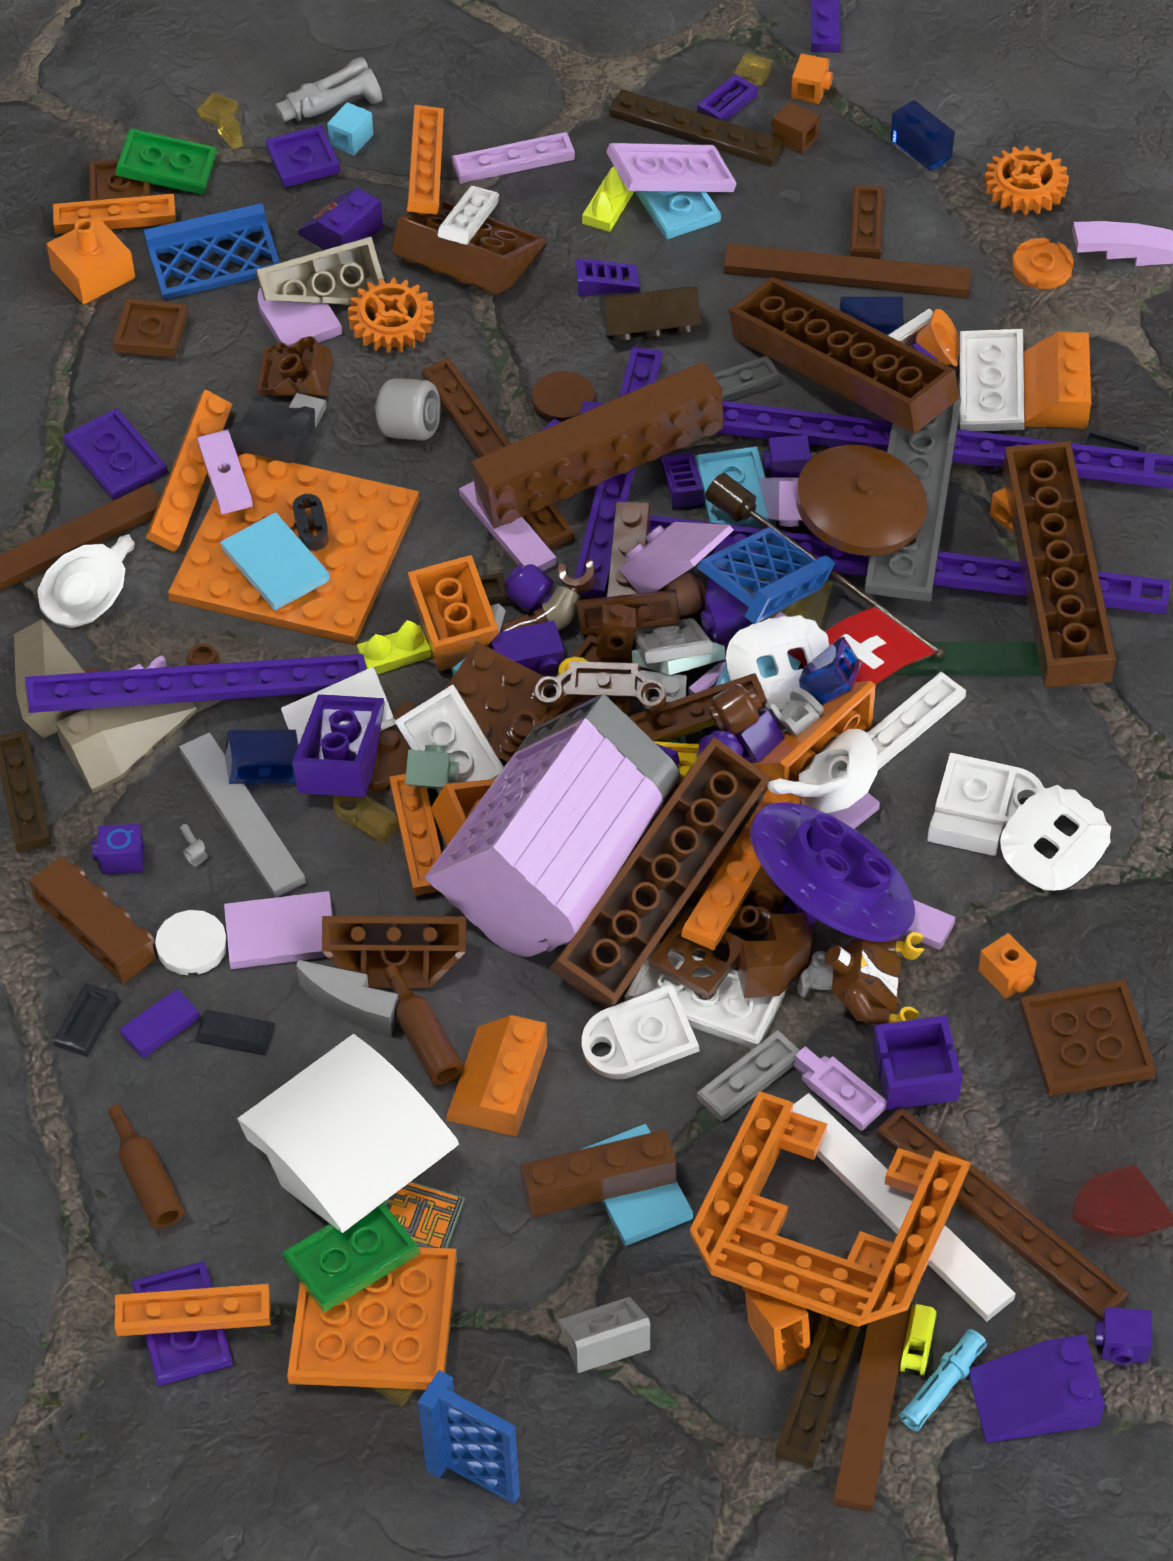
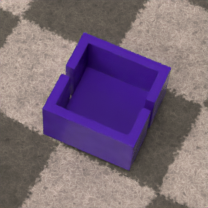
[872,1015,962,1110]

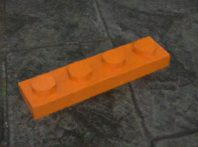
[53,194,176,234]
[389,774,442,896]
[115,1284,271,1336]

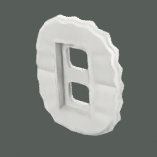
[726,615,837,711]
[1000,785,1111,891]

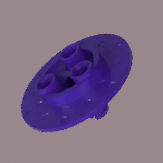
[750,802,915,942]

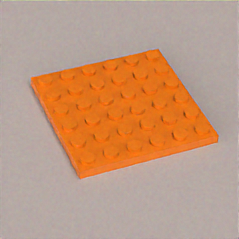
[168,451,420,645]

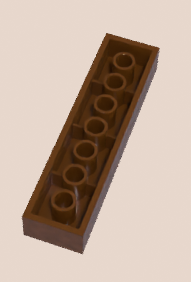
[728,276,959,434]
[471,361,723,529]
[1002,441,1116,688]
[549,737,771,1009]

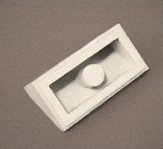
[927,811,1003,856]

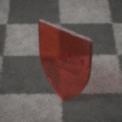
[1073,1165,1173,1237]

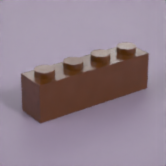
[29,856,156,985]
[520,1129,676,1218]

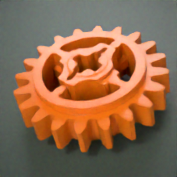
[984,146,1069,215]
[348,278,434,353]

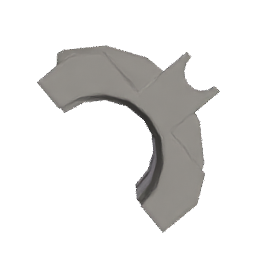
[765,688,824,737]

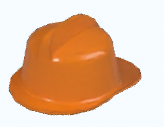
[916,309,960,366]

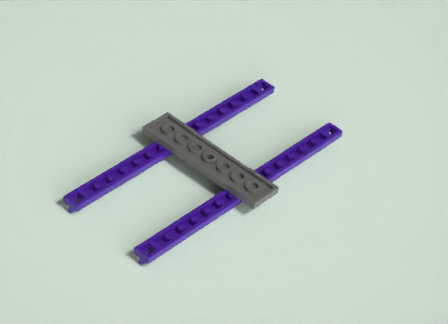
[647,397,1173,614]

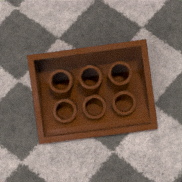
[392,199,546,294]

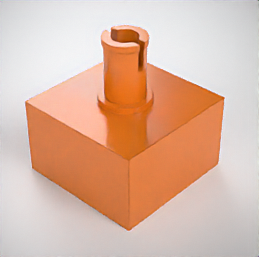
[46,217,135,305]

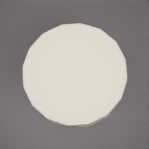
[155,910,227,975]

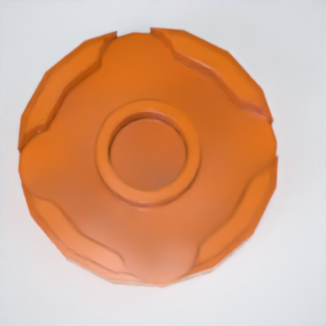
[1011,238,1074,289]

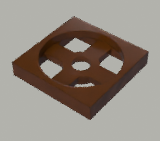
[649,910,747,999]

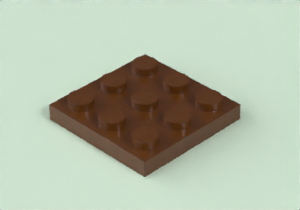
[446,641,556,766]
[1019,979,1156,1096]

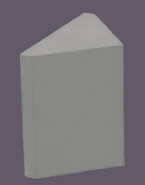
[558,1297,650,1373]

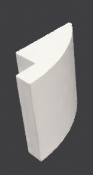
[237,1034,459,1233]

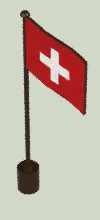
[705,473,945,691]

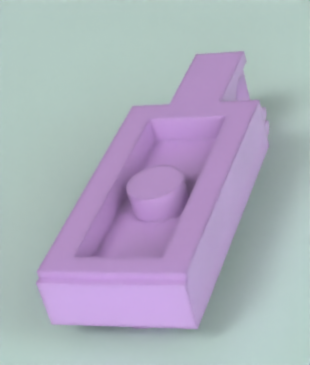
[794,1047,887,1131]

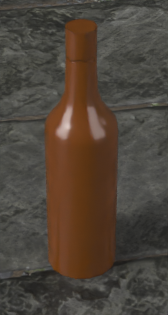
[383,965,464,1086]
[108,1104,185,1229]

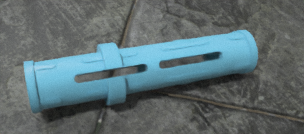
[899,1329,987,1431]

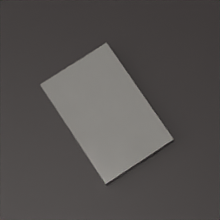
[633,617,713,664]

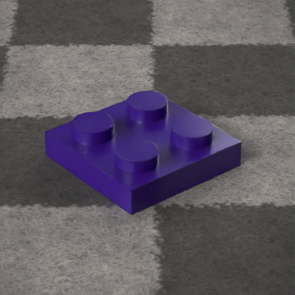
[265,125,341,188]

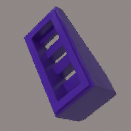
[575,259,640,296]
[660,453,704,509]

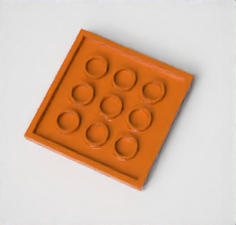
[287,1247,457,1390]

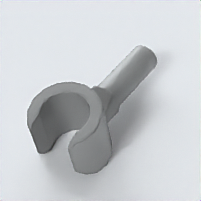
[180,824,208,867]

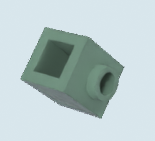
[405,745,459,789]

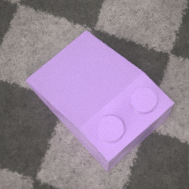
[619,522,733,593]

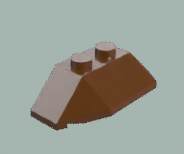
[322,916,466,988]

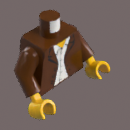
[824,932,924,1026]

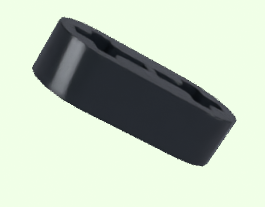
[293,494,329,551]

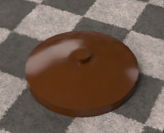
[795,445,927,556]

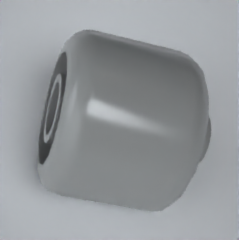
[375,378,441,441]

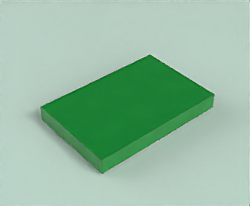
[116,128,217,195]
[282,1202,420,1313]

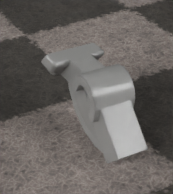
[797,951,834,997]

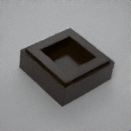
[479,573,508,606]

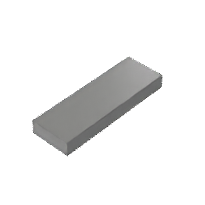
[697,1030,800,1122]

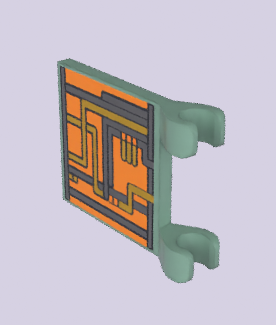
[384,1181,465,1248]

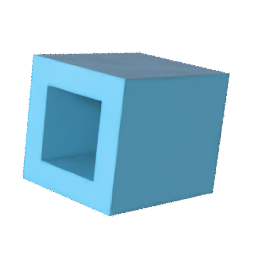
[327,102,374,156]

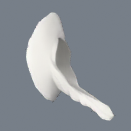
[37,534,135,628]
[767,729,877,813]

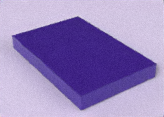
[63,408,168,501]
[131,1261,233,1386]

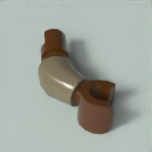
[502,558,597,631]

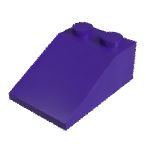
[701,540,753,664]
[292,694,385,797]
[968,1334,1105,1443]

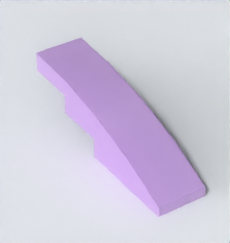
[1072,221,1173,266]

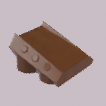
[256,336,334,397]

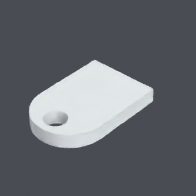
[935,753,1044,829]
[582,984,700,1080]

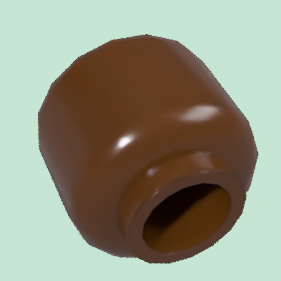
[708,684,762,735]

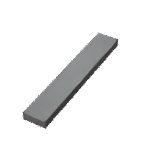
[179,732,306,898]

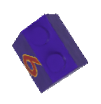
[298,188,383,250]

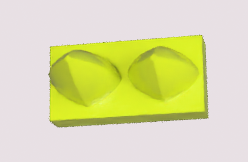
[582,167,634,232]
[357,620,432,675]

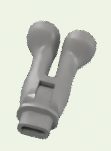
[275,57,383,122]

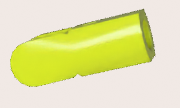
[900,1304,937,1376]

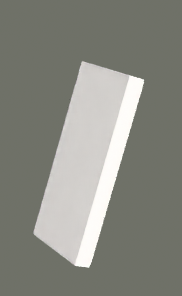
[960,329,1024,431]
[625,943,785,1049]

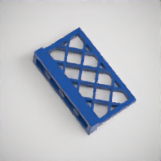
[144,203,280,300]
[697,527,836,624]
[418,1370,520,1504]

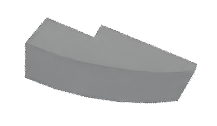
[296,960,398,1037]

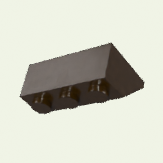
[598,286,702,341]

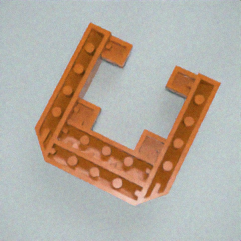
[690,1091,971,1327]

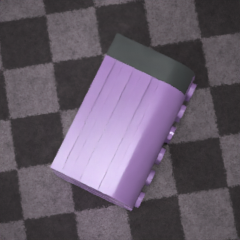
[424,693,681,957]

